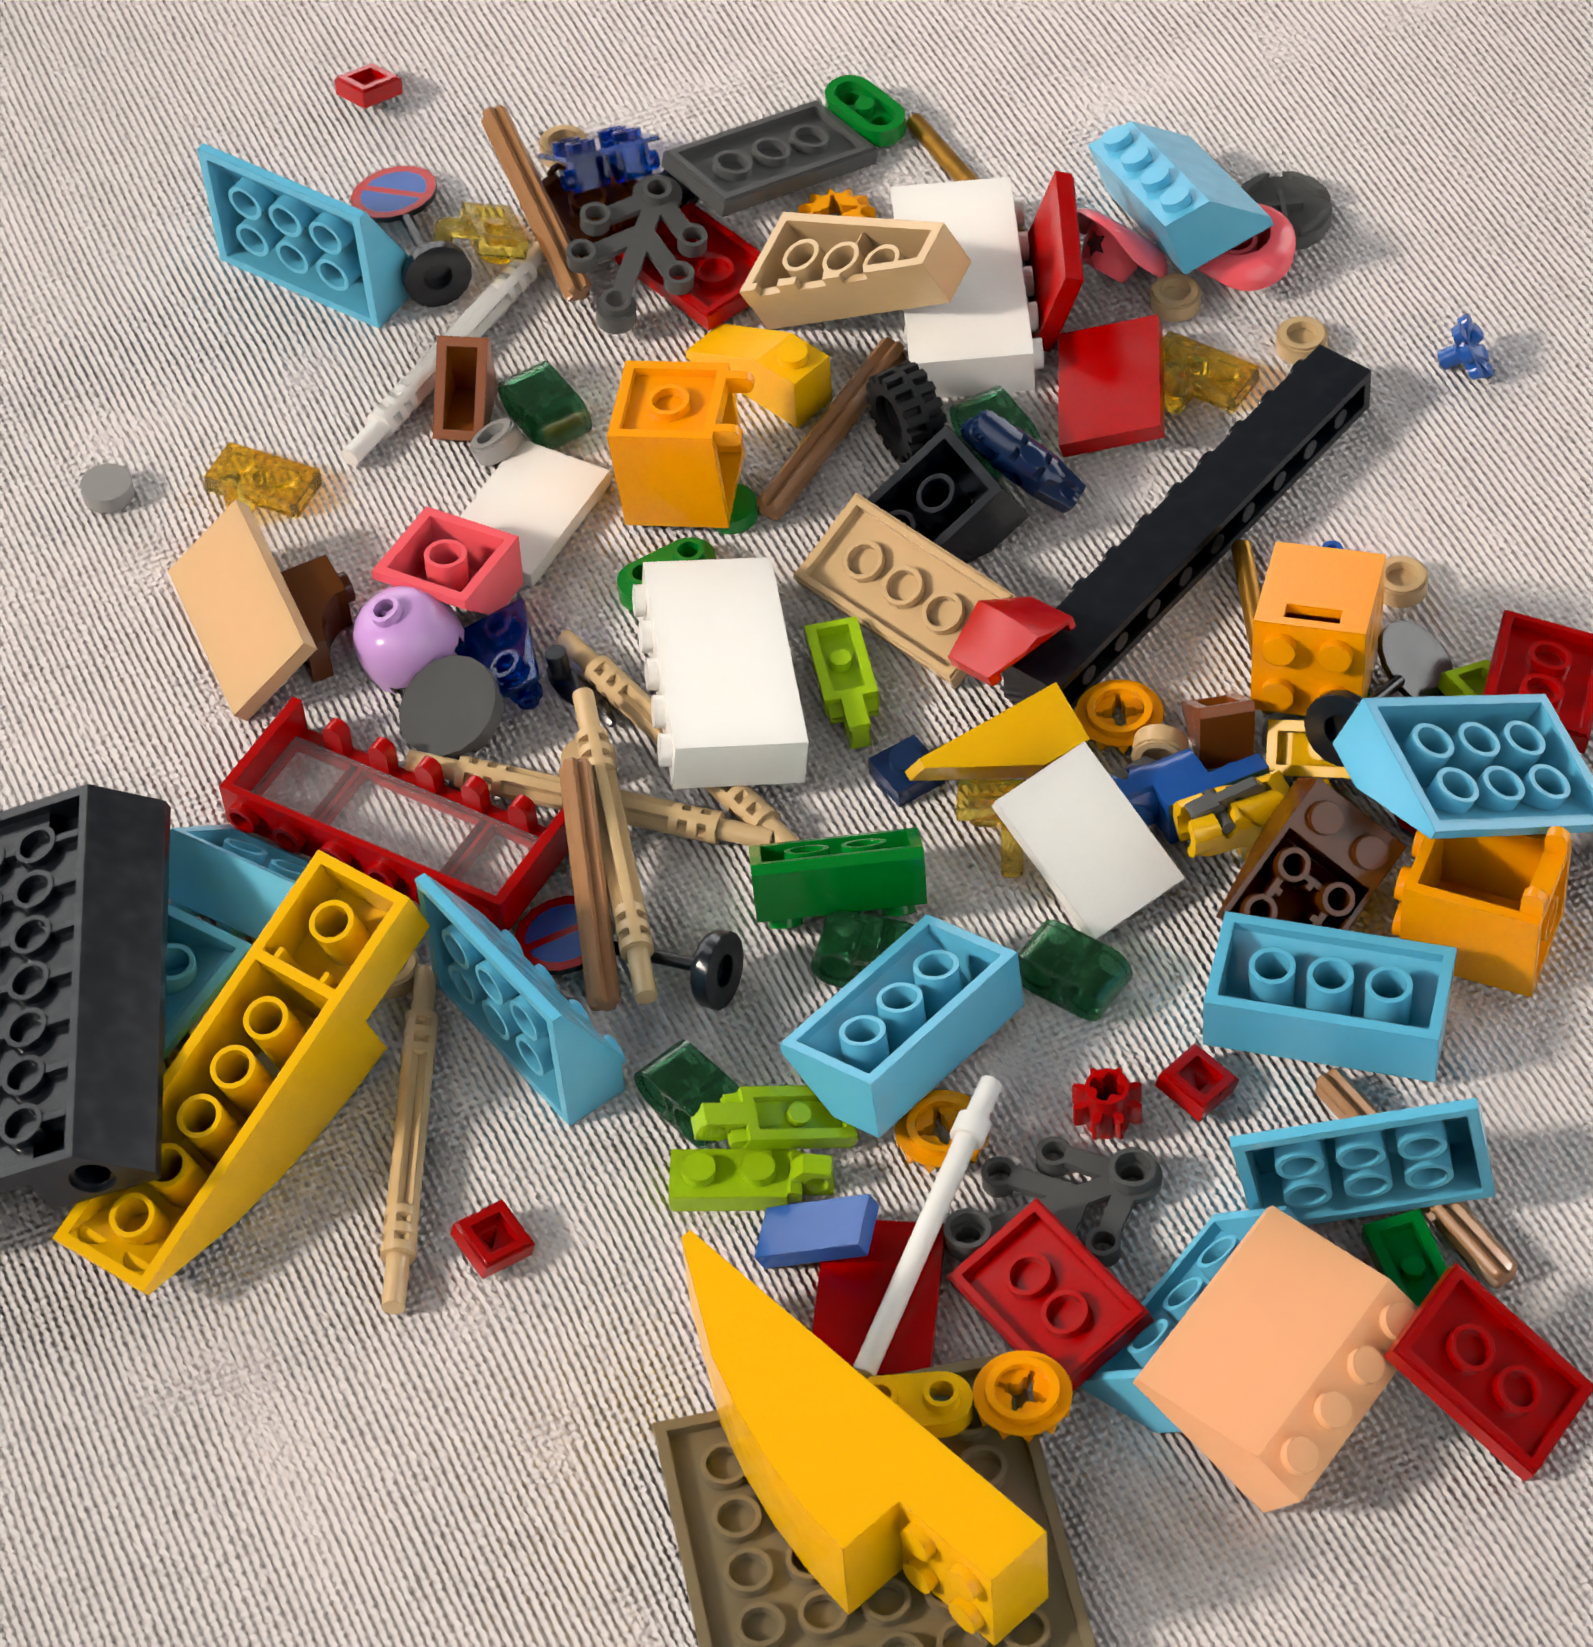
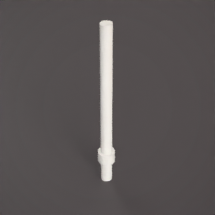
[853,1075,1002,1378]

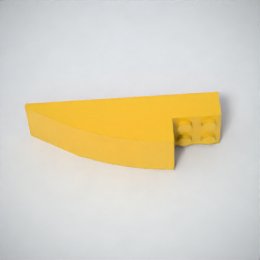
[52,849,430,1296]
[681,1230,1049,1646]

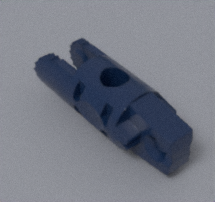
[959,409,1086,514]

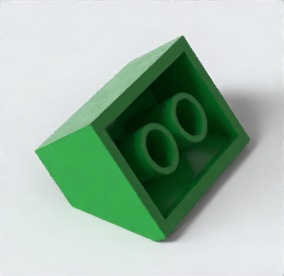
[749,827,927,929]

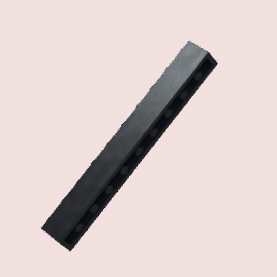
[1003,344,1372,709]

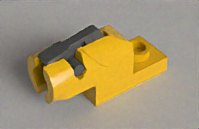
[1173,770,1334,862]

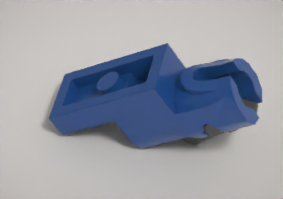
[1108,748,1269,845]

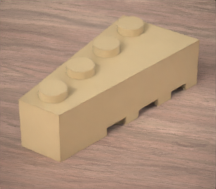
[739,212,972,330]

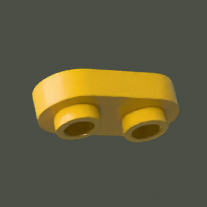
[866,1371,974,1438]

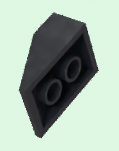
[867,425,1030,564]

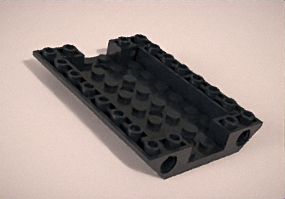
[0,784,171,1210]

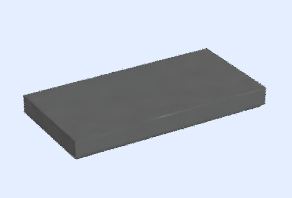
[661,100,878,217]

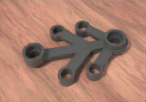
[566,175,707,334]
[943,1136,1163,1268]

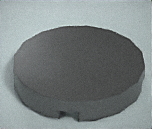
[1241,171,1332,251]
[399,655,504,760]

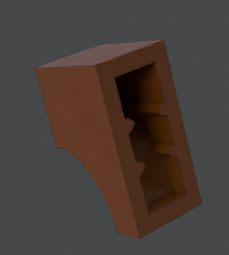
[281,555,356,683]

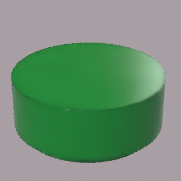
[712,484,758,534]

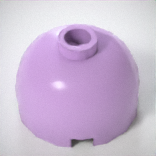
[353,585,464,693]

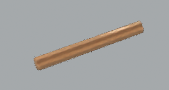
[481,105,591,302]
[756,337,905,521]
[559,757,621,1012]
[1315,1068,1518,1289]

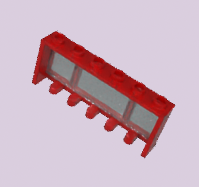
[219,696,569,931]

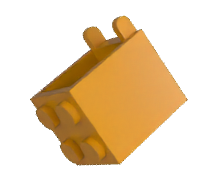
[607,360,755,528]
[1250,541,1386,716]
[1391,826,1573,997]

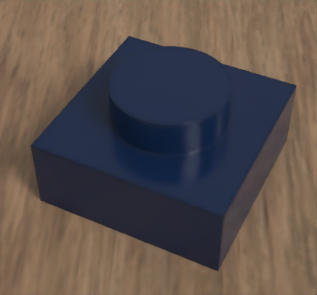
[868,735,945,808]

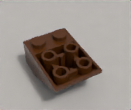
[1216,778,1407,930]

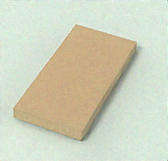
[792,493,1016,689]
[168,499,317,721]

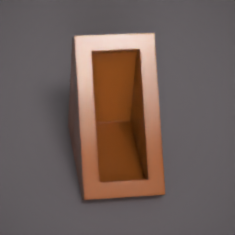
[433,335,498,441]
[1181,693,1255,770]

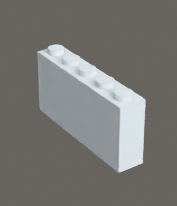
[890,177,1044,398]
[632,557,809,789]

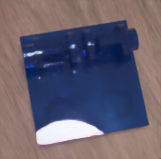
[537,125,660,194]
[454,598,543,710]

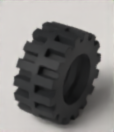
[866,361,948,463]

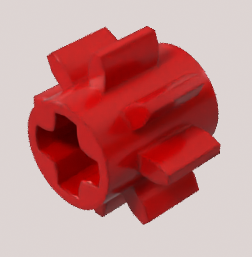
[1072,1067,1142,1140]

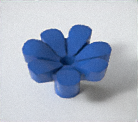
[1437,313,1494,380]

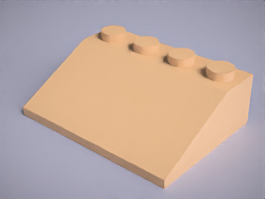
[1132,1205,1418,1513]

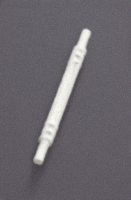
[341,241,546,466]

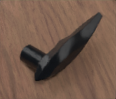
[545,645,617,727]

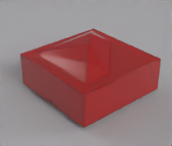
[334,63,403,109]
[1154,1043,1240,1122]
[450,1199,535,1279]

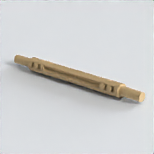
[556,630,800,843]
[572,687,658,1004]
[405,749,773,846]
[380,965,439,1315]

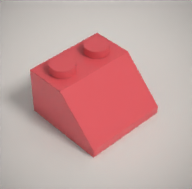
[372,506,524,616]

